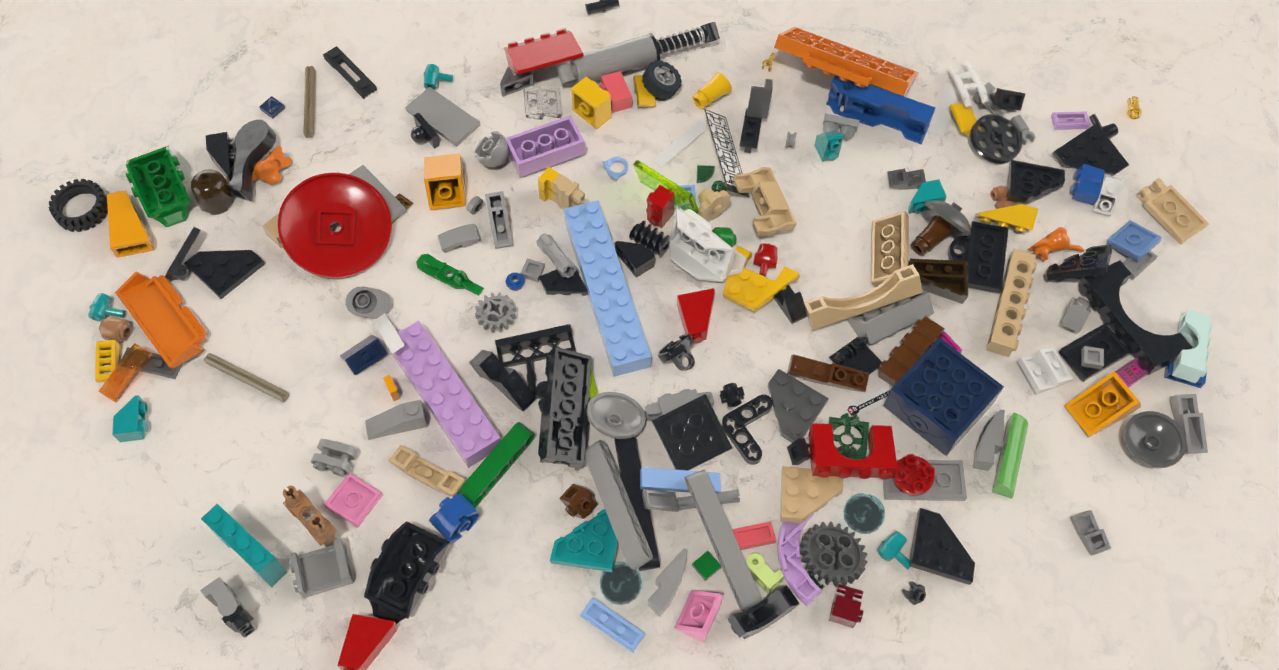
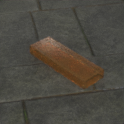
[98,343,153,403]

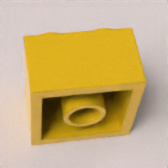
[571,77,611,129]

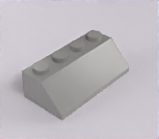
[846,291,934,345]

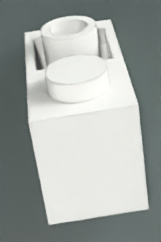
[1093,174,1124,216]

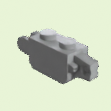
[645,389,714,422]

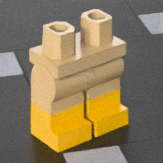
[538,167,585,209]

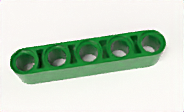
[456,422,535,508]

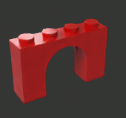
[808,423,898,480]

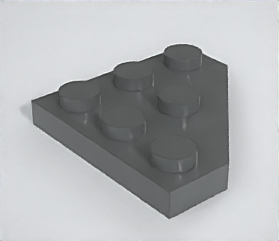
[768,369,829,443]

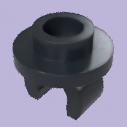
[902,581,926,605]

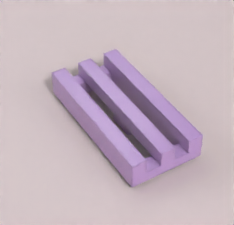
[1051,111,1090,130]

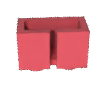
[599,71,632,113]

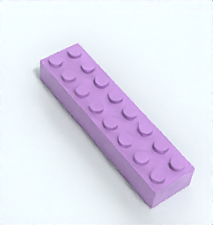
[388,321,501,468]

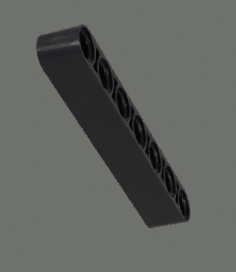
[614,436,660,572]

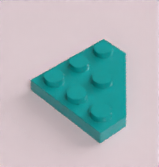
[550,509,619,572]

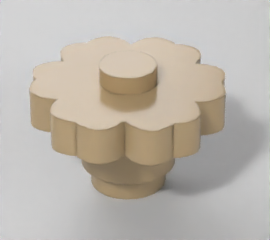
[698,188,731,221]

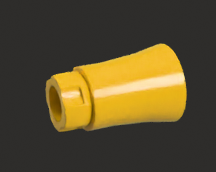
[692,72,732,109]

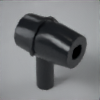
[1089,114,1119,139]

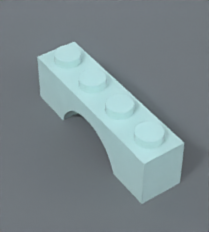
[1172,309,1212,383]

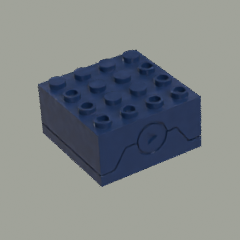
[884,337,1004,456]

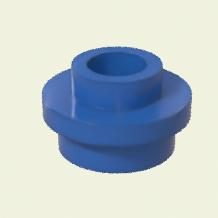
[506,273,524,291]

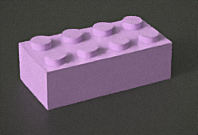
[505,115,585,177]

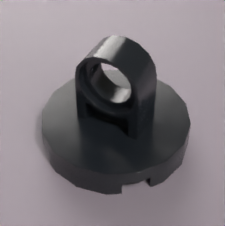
[658,333,695,371]

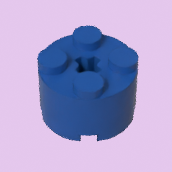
[429,493,479,543]

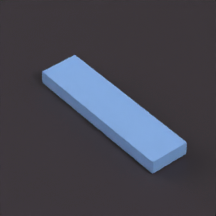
[640,467,721,493]

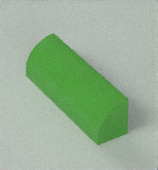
[992,413,1028,499]

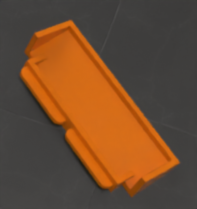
[115,271,207,369]

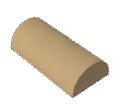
[871,211,909,287]

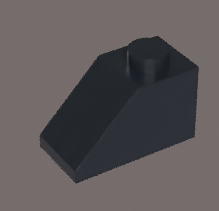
[614,241,655,278]

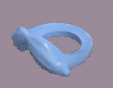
[602,157,628,181]

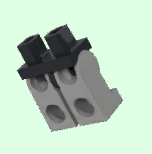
[200,577,255,638]

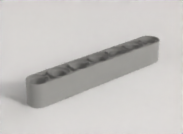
[585,440,653,570]
[685,470,762,611]

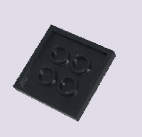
[651,394,732,471]

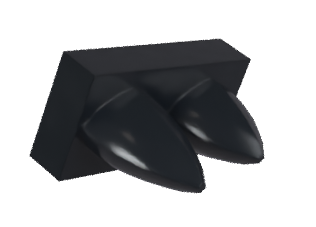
[990,88,1026,111]

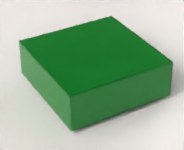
[692,551,722,581]

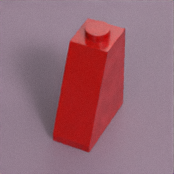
[677,288,715,343]
[337,614,398,670]

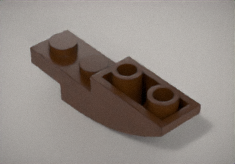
[787,354,869,392]

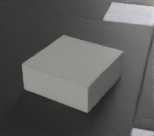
[520,258,545,282]
[1081,346,1104,369]

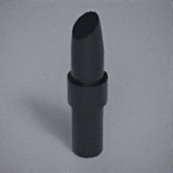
[526,360,536,395]

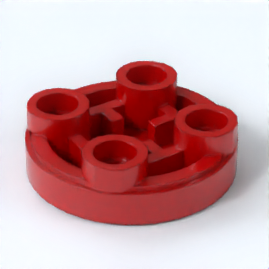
[893,454,935,496]

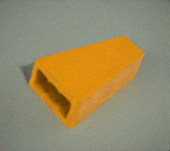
[107,191,154,258]

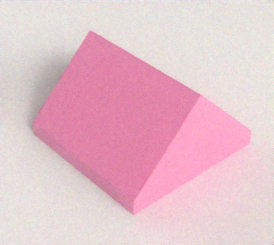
[674,590,723,643]

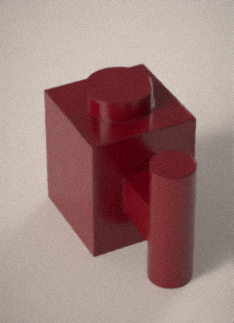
[828,584,864,628]

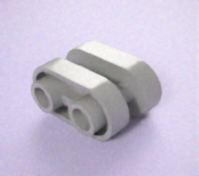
[311,439,358,477]

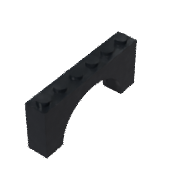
[1078,260,1193,375]

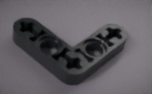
[722,395,773,465]

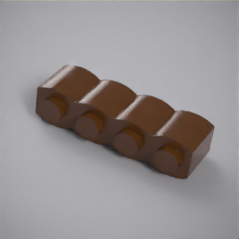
[878,316,945,386]

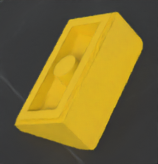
[950,103,981,136]

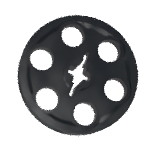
[970,114,1022,164]

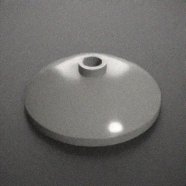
[587,392,646,439]

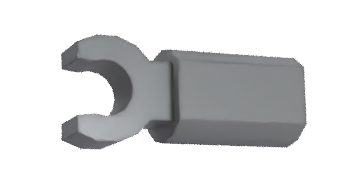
[1010,115,1036,145]

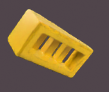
[95,340,121,382]

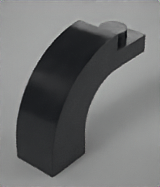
[727,586,800,639]

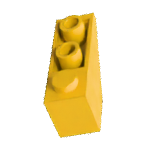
[975,204,1038,233]

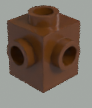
[559,484,597,519]

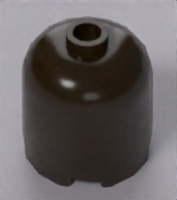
[191,169,234,215]

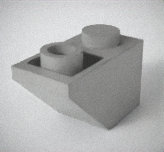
[1062,297,1091,332]

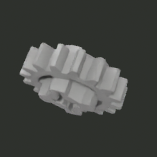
[475,292,517,332]

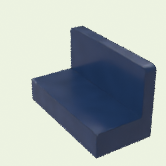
[340,335,388,375]

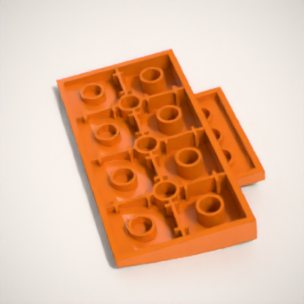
[774,27,919,96]

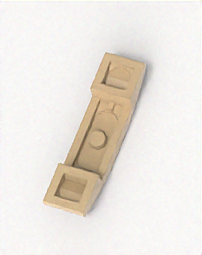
[388,445,466,497]

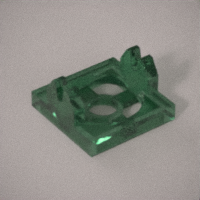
[828,413,869,460]

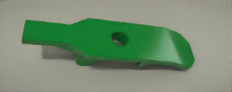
[416,254,484,296]

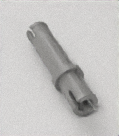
[677,489,740,511]

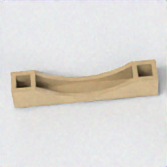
[804,264,923,330]

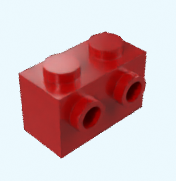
[646,185,675,228]

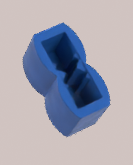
[1071,164,1105,205]

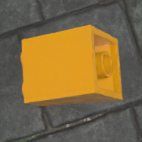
[424,153,466,210]

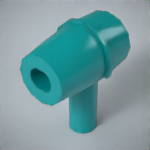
[423,64,453,89]
[88,293,125,321]
[877,531,910,569]

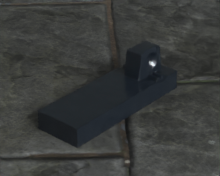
[740,108,762,153]
[165,227,201,281]

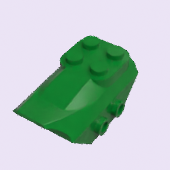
[125,145,191,227]

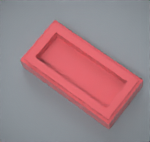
[732,521,777,550]

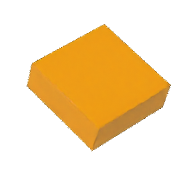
[383,375,400,401]

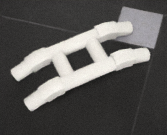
[947,61,989,109]

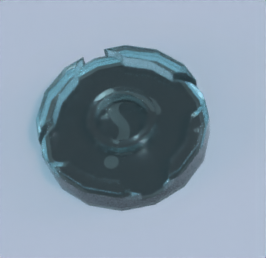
[843,493,885,534]
[599,562,642,605]

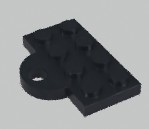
[948,221,1009,293]

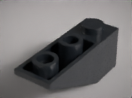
[205,132,235,182]

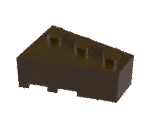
[909,258,968,304]

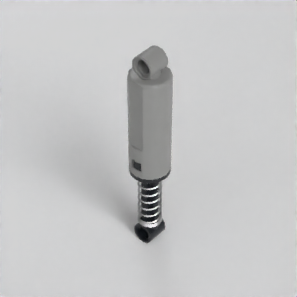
[556,22,720,84]

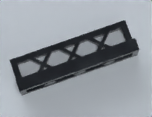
[495,324,576,367]

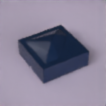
[259,96,285,119]

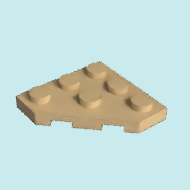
[780,466,843,523]

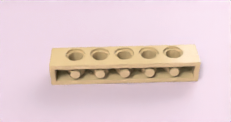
[986,249,1037,357]

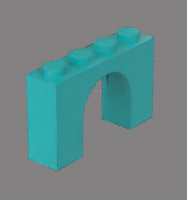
[201,504,287,588]

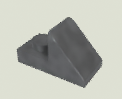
[500,66,534,97]

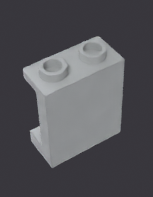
[289,538,354,598]

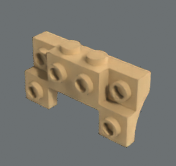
[733,167,797,236]

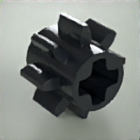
[720,383,745,407]

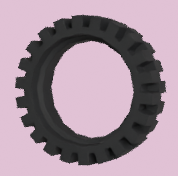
[49,179,108,232]

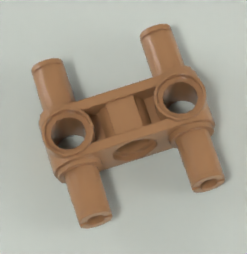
[283,485,338,547]

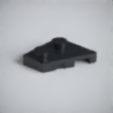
[539,269,588,296]

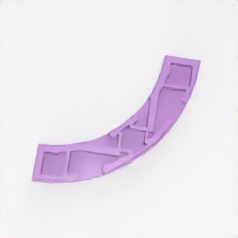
[777,513,821,607]

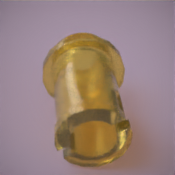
[1127,96,1142,119]

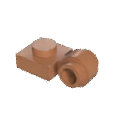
[990,186,1017,209]

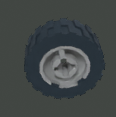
[642,60,682,99]

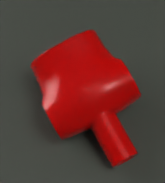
[753,243,778,277]

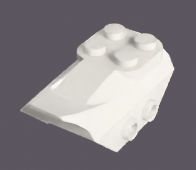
[669,208,746,282]

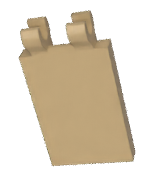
[1136,178,1209,245]

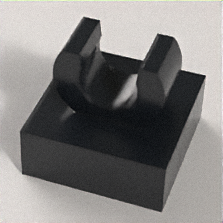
[787,438,811,465]

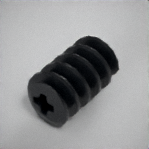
[629,221,670,257]

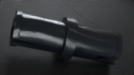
[585,0,619,15]

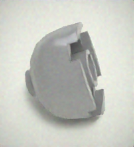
[475,131,510,167]

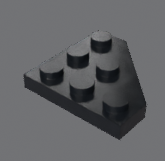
[1052,123,1129,176]
[1008,160,1065,203]
[1047,244,1112,282]
[184,250,265,299]
[909,508,975,585]

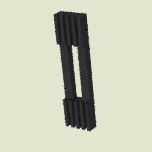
[323,46,377,99]

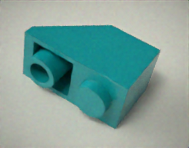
[814,131,844,162]
[908,179,947,214]
[112,395,148,442]

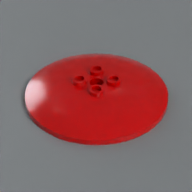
[278,173,392,278]

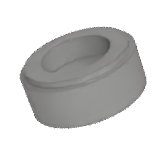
[466,196,484,214]

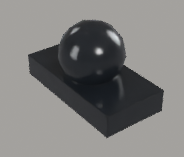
[411,113,439,149]

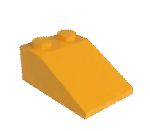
[1064,371,1141,437]

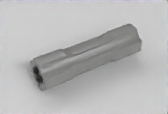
[536,233,577,278]

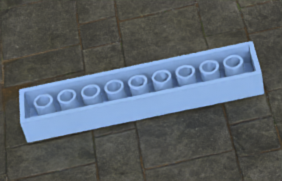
[563,200,651,377]

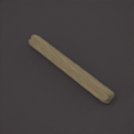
[303,66,315,138]
[204,353,289,402]

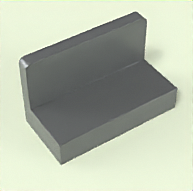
[747,79,773,118]

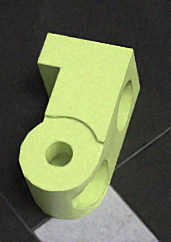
[746,553,784,595]

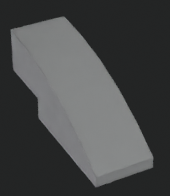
[1170,394,1208,454]
[973,410,1005,471]
[648,549,687,617]

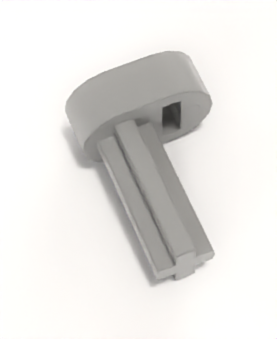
[972,82,1007,117]

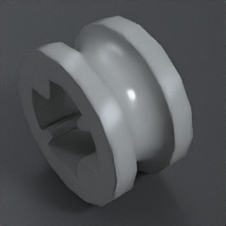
[785,131,797,148]

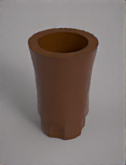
[911,215,953,256]

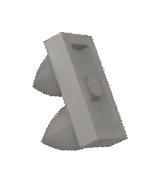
[823,113,860,141]

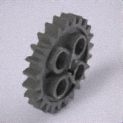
[799,521,868,587]

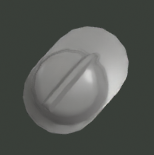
[346,286,391,319]

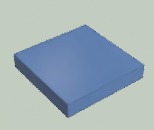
[1106,220,1162,262]

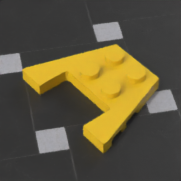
[723,246,800,312]

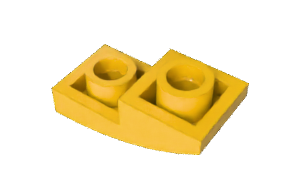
[633,75,656,108]

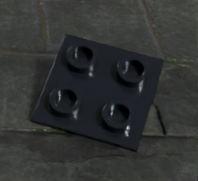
[829,336,882,375]

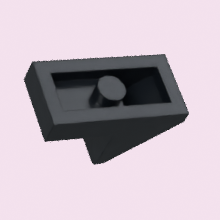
[773,284,808,324]

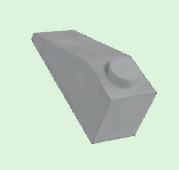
[485,191,513,248]
[365,400,428,440]

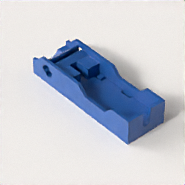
[826,75,936,145]

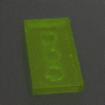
[633,160,699,214]

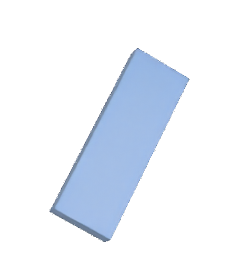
[580,598,645,653]

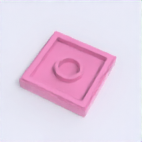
[324,472,383,528]

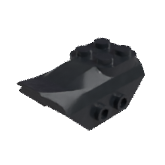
[364,521,450,624]

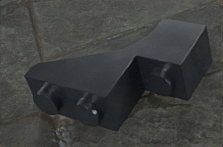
[469,350,537,411]

